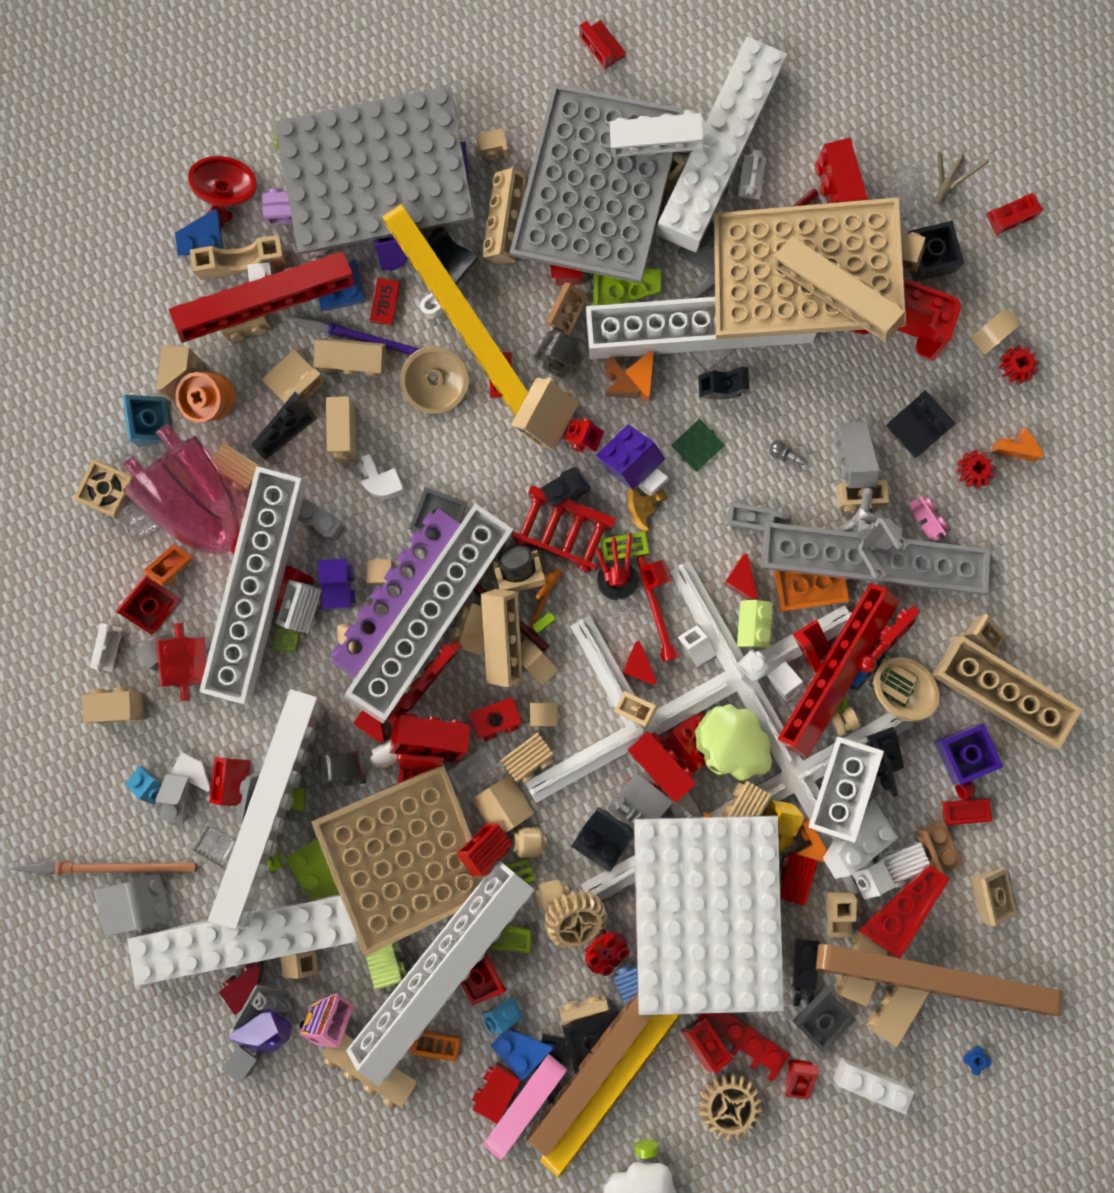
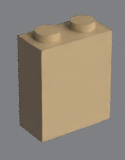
[511,377,579,450]
[326,396,357,464]

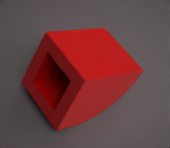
[640,560,673,590]

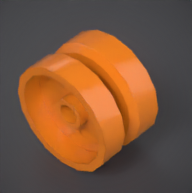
[175,371,236,423]

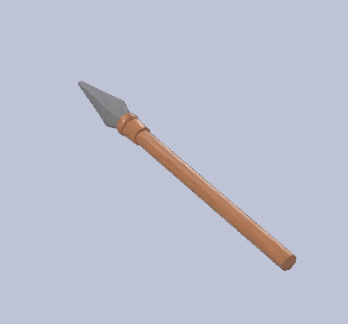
[11,861,197,875]

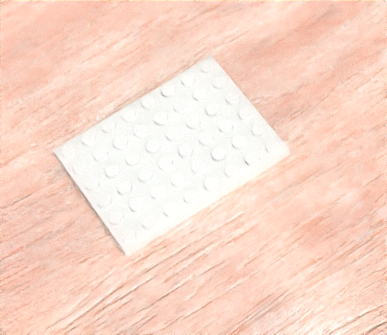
[634,816,784,1015]

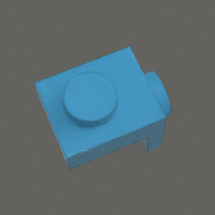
[125,766,162,805]
[482,996,524,1034]

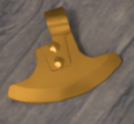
[627,488,667,533]

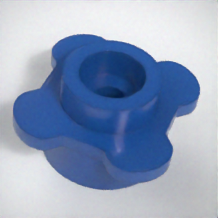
[963,1046,992,1075]

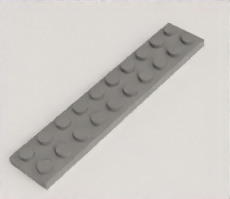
[761,522,990,595]

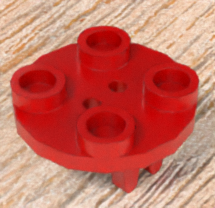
[584,930,630,976]

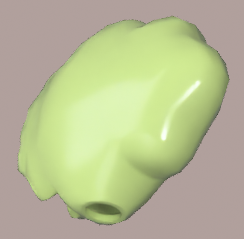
[694,704,772,780]

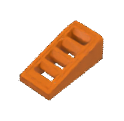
[408,1029,461,1062]

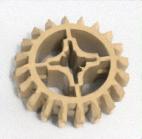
[544,890,608,950]
[698,1073,763,1141]

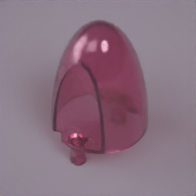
[122,424,240,555]

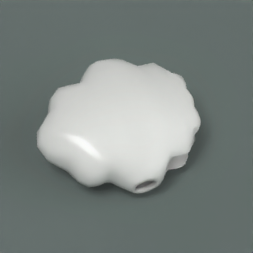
[604,1162,677,1193]

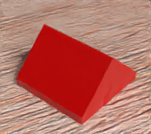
[116,575,181,635]
[460,953,507,1006]

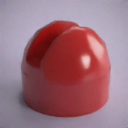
[955,781,976,801]

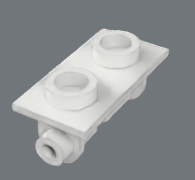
[738,150,766,200]
[90,623,123,672]

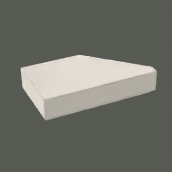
[171,752,211,792]

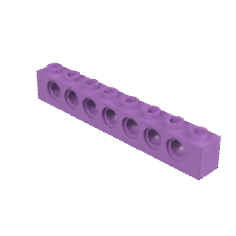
[330,508,461,678]

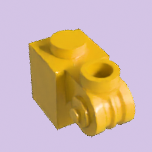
[764,800,805,852]

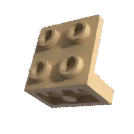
[262,350,325,403]

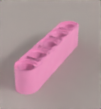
[483,1054,567,1160]

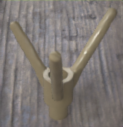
[935,152,989,202]

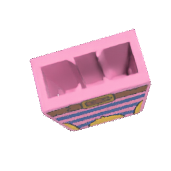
[300,994,354,1048]

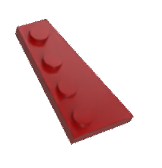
[387,640,463,724]
[858,865,950,959]

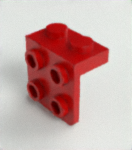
[661,711,706,773]
[397,751,447,784]

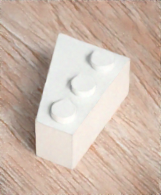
[823,798,898,879]

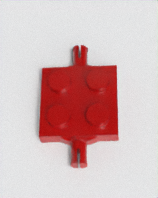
[156,623,207,702]

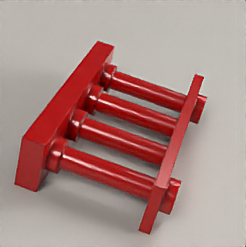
[511,485,616,573]

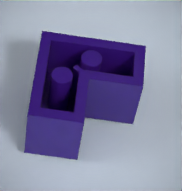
[318,559,356,611]

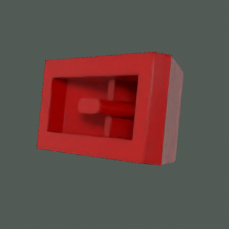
[723,553,758,600]
[622,640,657,686]
[353,710,386,743]

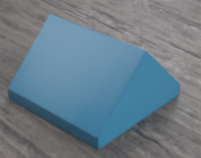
[123,395,172,447]

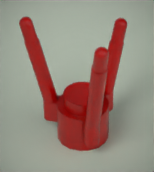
[595,533,632,586]

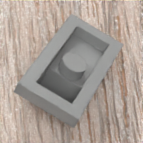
[156,773,190,823]

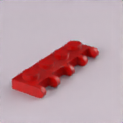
[693,1012,790,1082]

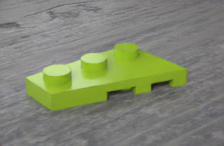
[593,269,661,306]
[285,838,339,900]

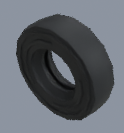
[597,560,638,601]

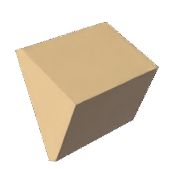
[471,774,534,833]
[970,868,1017,926]

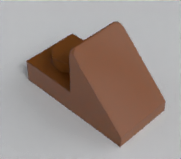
[604,356,641,399]

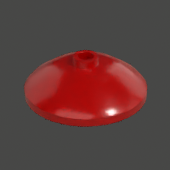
[188,156,257,207]

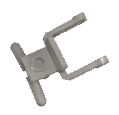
[836,488,909,580]

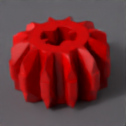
[998,345,1040,384]
[955,450,997,489]

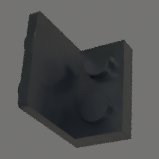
[886,390,956,458]
[866,727,904,797]
[571,807,634,873]

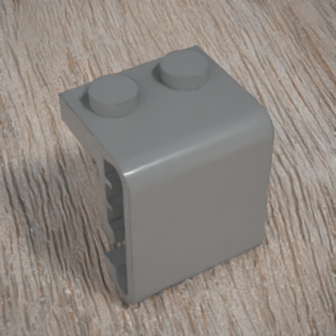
[95,873,171,936]

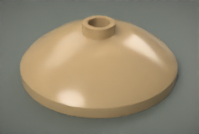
[400,346,468,414]
[874,657,940,722]

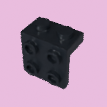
[426,227,478,286]

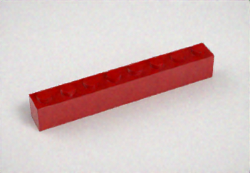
[168,252,354,343]
[777,583,900,758]

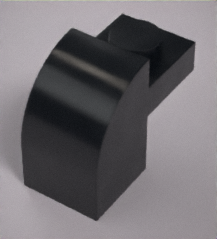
[698,367,750,399]
[540,467,591,509]

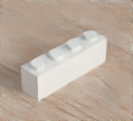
[609,112,703,157]

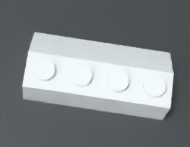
[809,737,884,843]

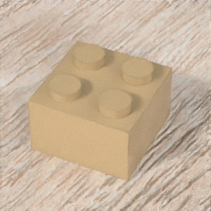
[82,687,145,723]

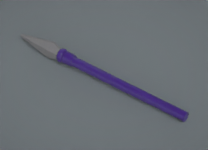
[287,315,420,355]

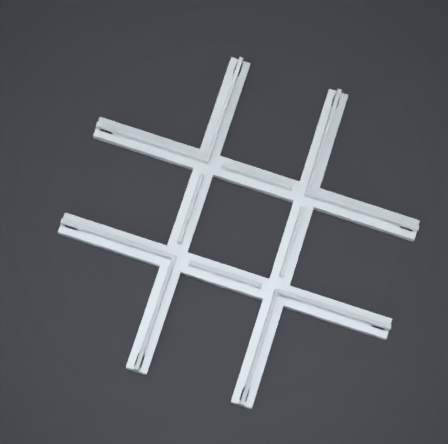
[525,561,914,901]

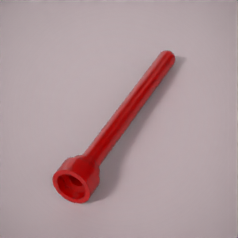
[637,556,680,662]

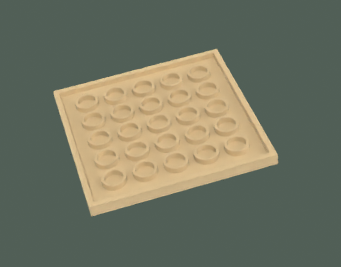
[311,766,485,956]

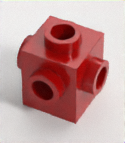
[564,418,605,453]

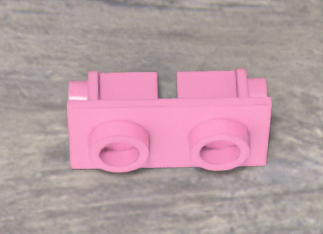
[909,495,949,542]

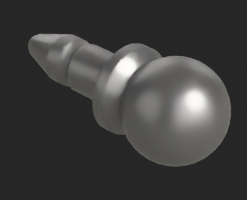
[769,441,808,466]

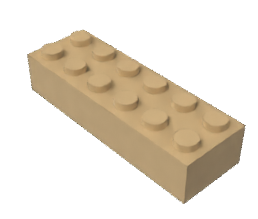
[931,635,1083,749]

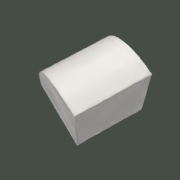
[638,468,668,496]
[678,625,716,667]
[767,661,804,703]

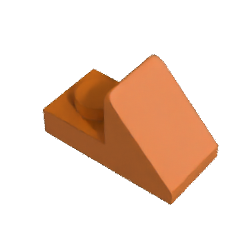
[991,427,1044,462]
[143,544,192,586]
[793,818,827,863]

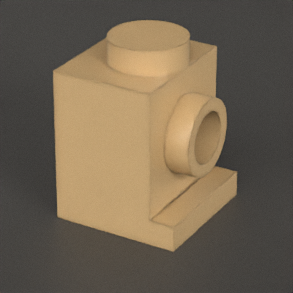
[474,128,508,160]

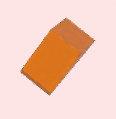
[625,351,654,401]

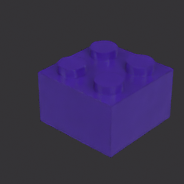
[596,424,665,490]
[934,723,1003,785]

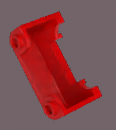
[849,278,961,361]

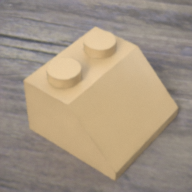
[156,345,203,401]

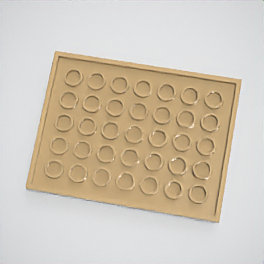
[714,198,906,339]

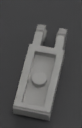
[726,502,792,532]

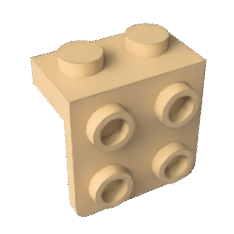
[560,994,609,1025]

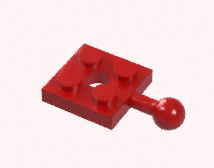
[859,605,920,673]

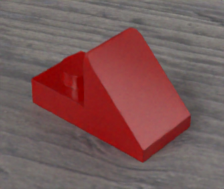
[785,1059,818,1100]

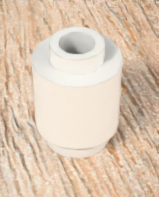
[370,738,397,770]

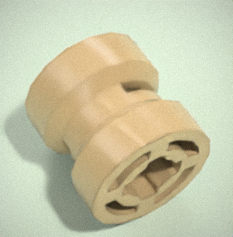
[831,707,861,737]

